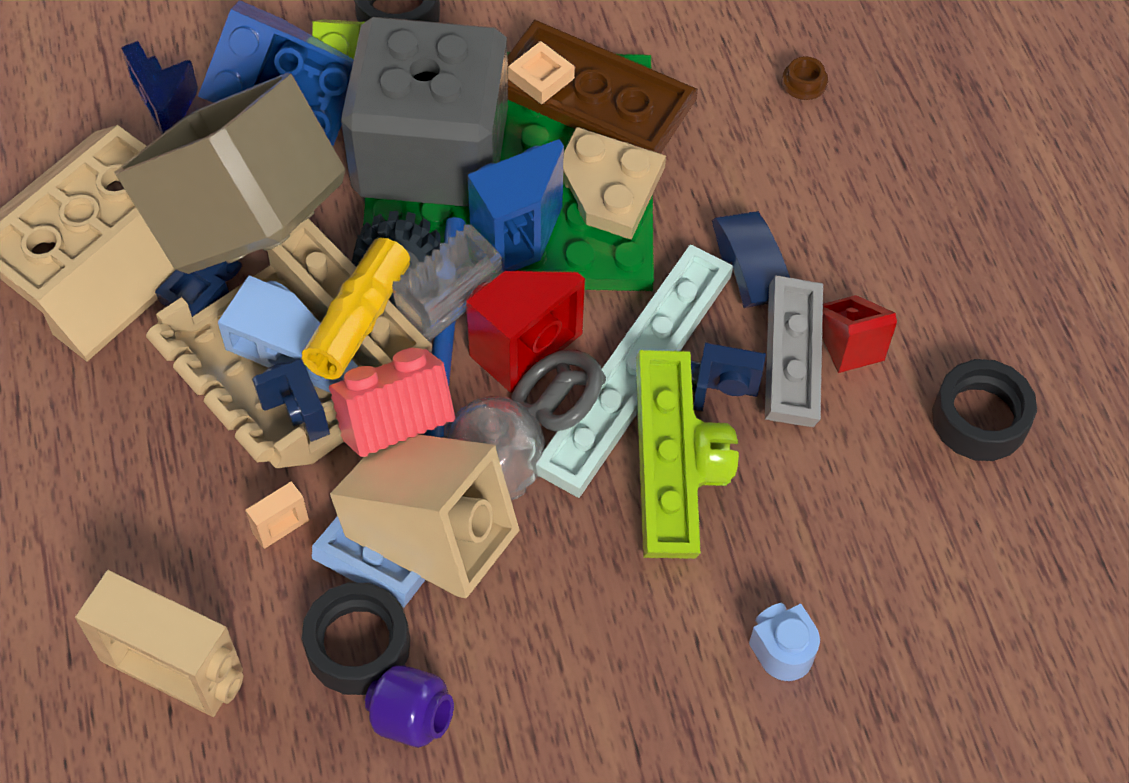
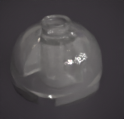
[444,396,546,500]

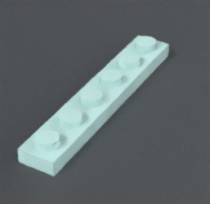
[535,244,733,498]

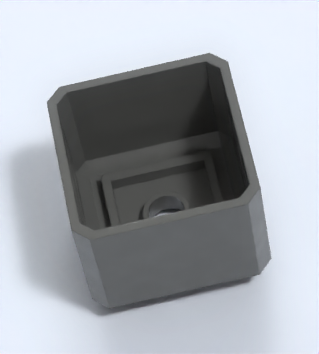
[341,17,508,207]

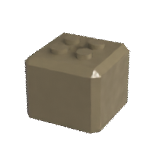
[114,72,345,274]

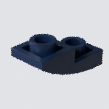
[712,211,790,308]

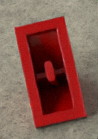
[822,295,897,373]

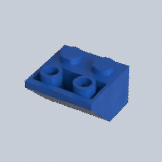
[468,139,564,277]

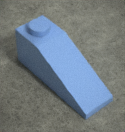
[218,275,358,393]

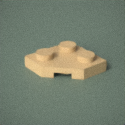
[563,127,666,240]

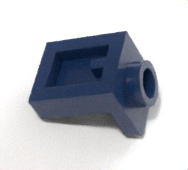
[691,343,766,412]
[252,358,330,442]

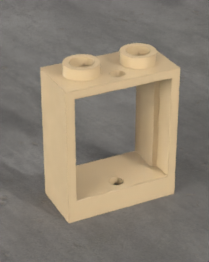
[75,570,243,717]

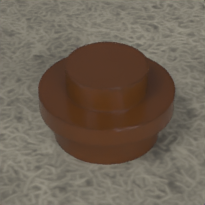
[782,56,828,100]

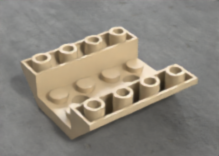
[0,125,175,362]

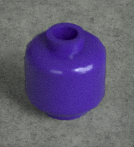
[365,665,454,748]

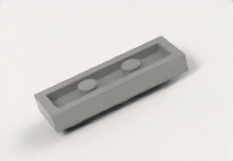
[765,275,823,428]

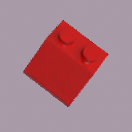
[466,271,585,393]

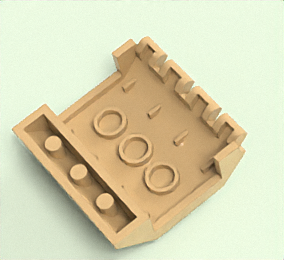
[146,218,432,468]

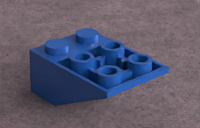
[198,0,354,146]

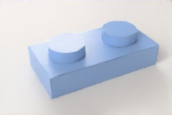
[312,516,425,608]

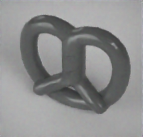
[511,350,606,431]

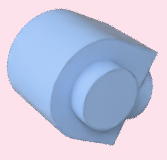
[749,603,820,681]

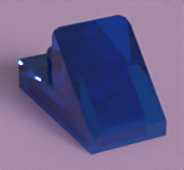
[121,41,198,135]

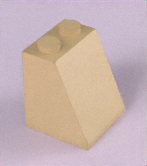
[330,434,520,598]

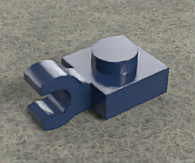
[155,260,242,317]

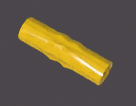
[302,238,410,380]

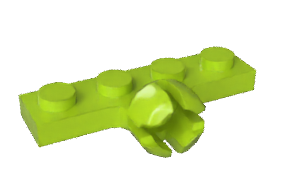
[636,350,739,559]

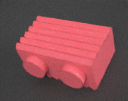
[329,348,455,456]

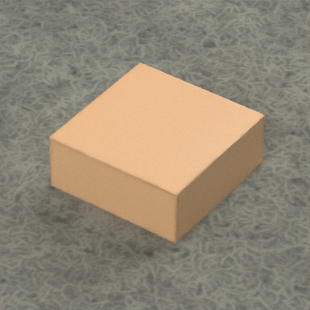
[508,41,575,104]
[245,481,309,549]

